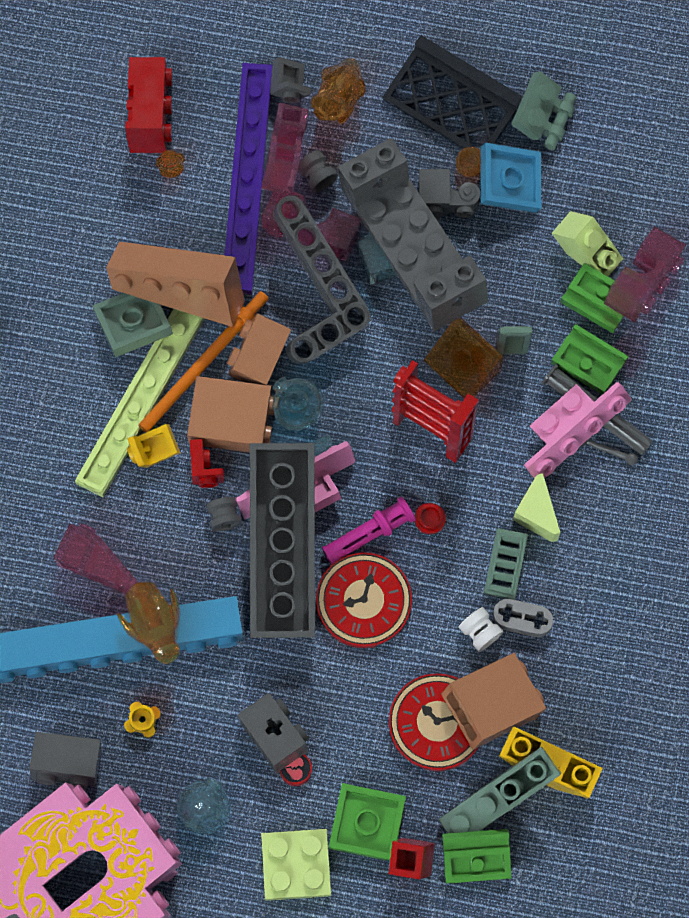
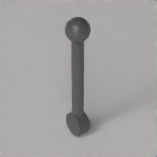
[581,439,638,465]

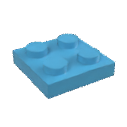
[481,143,542,213]

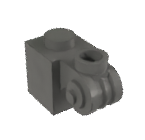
[418,169,481,218]

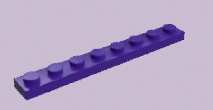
[224,63,272,295]

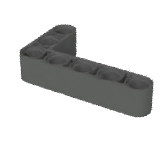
[273,196,370,364]

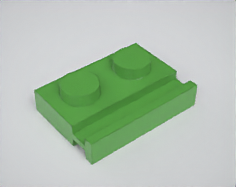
[560,263,637,333]
[551,324,628,395]
[442,829,512,884]

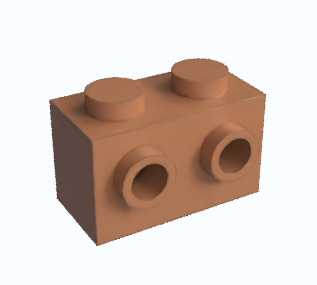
[227,313,291,385]

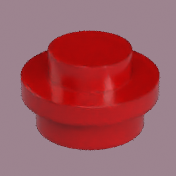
[414,503,446,535]

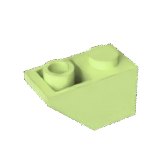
[552,211,623,276]

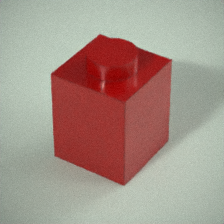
[388,838,435,880]

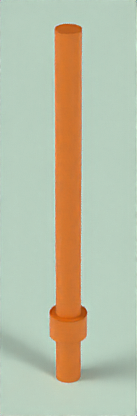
[138,291,269,432]

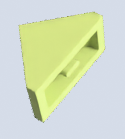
[513,473,560,542]

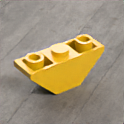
[499,726,603,799]

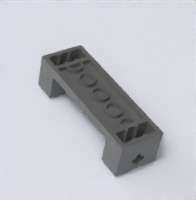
[338,138,488,331]

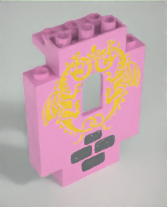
[0,782,182,918]

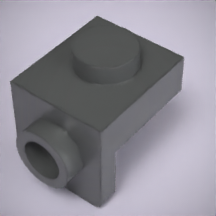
[270,57,311,103]

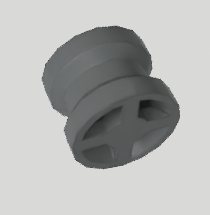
[206,497,242,531]

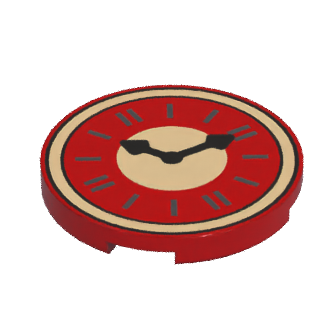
[316,553,412,648]
[389,674,479,771]

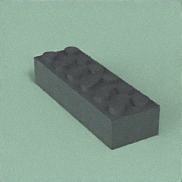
[250,443,315,638]

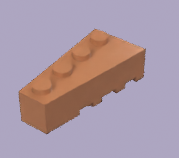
[106,241,245,327]

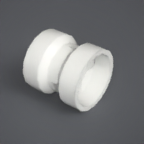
[459,607,503,652]

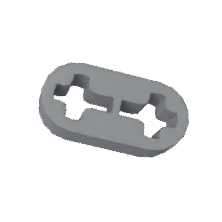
[493,599,553,637]

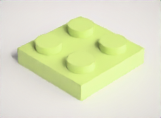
[261,829,331,901]

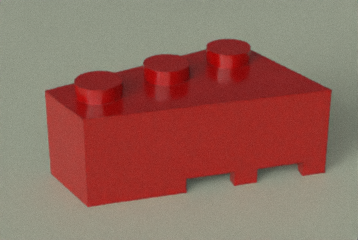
[125,57,173,153]

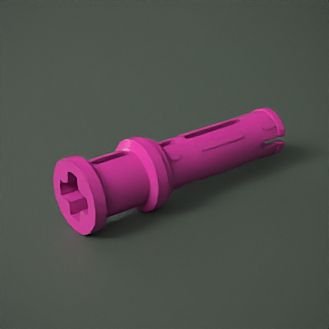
[321,496,415,565]

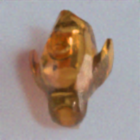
[311,58,365,124]
[117,582,180,664]

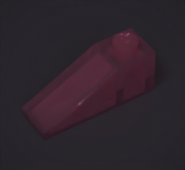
[53,523,146,601]

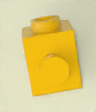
[127,424,181,468]

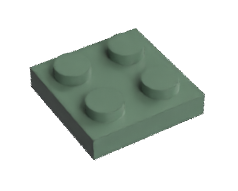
[92,293,173,357]

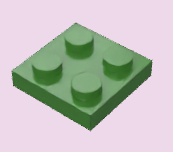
[329,783,406,862]

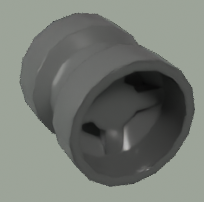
[296,150,338,193]

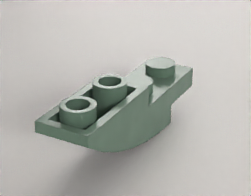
[438,747,561,833]

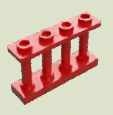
[391,360,479,463]

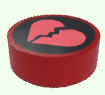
[280,755,312,786]

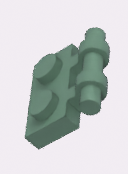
[511,71,577,150]

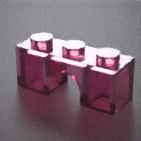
[261,103,309,195]
[262,185,361,261]
[604,226,686,323]

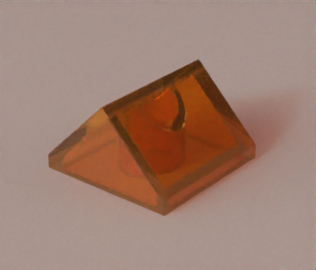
[424,317,504,398]

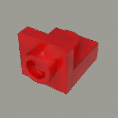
[190,439,224,488]

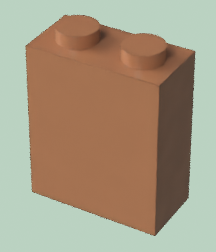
[187,376,277,453]
[441,653,547,750]

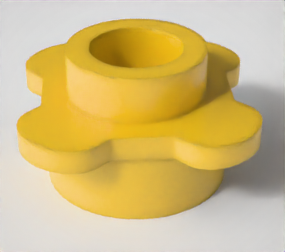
[124,702,161,738]

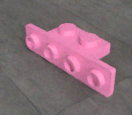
[524,382,632,479]
[235,441,355,519]

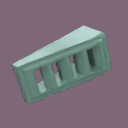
[496,326,532,355]
[484,528,528,600]

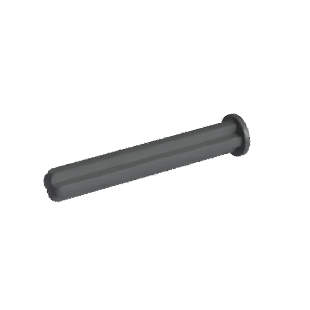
[541,364,652,454]

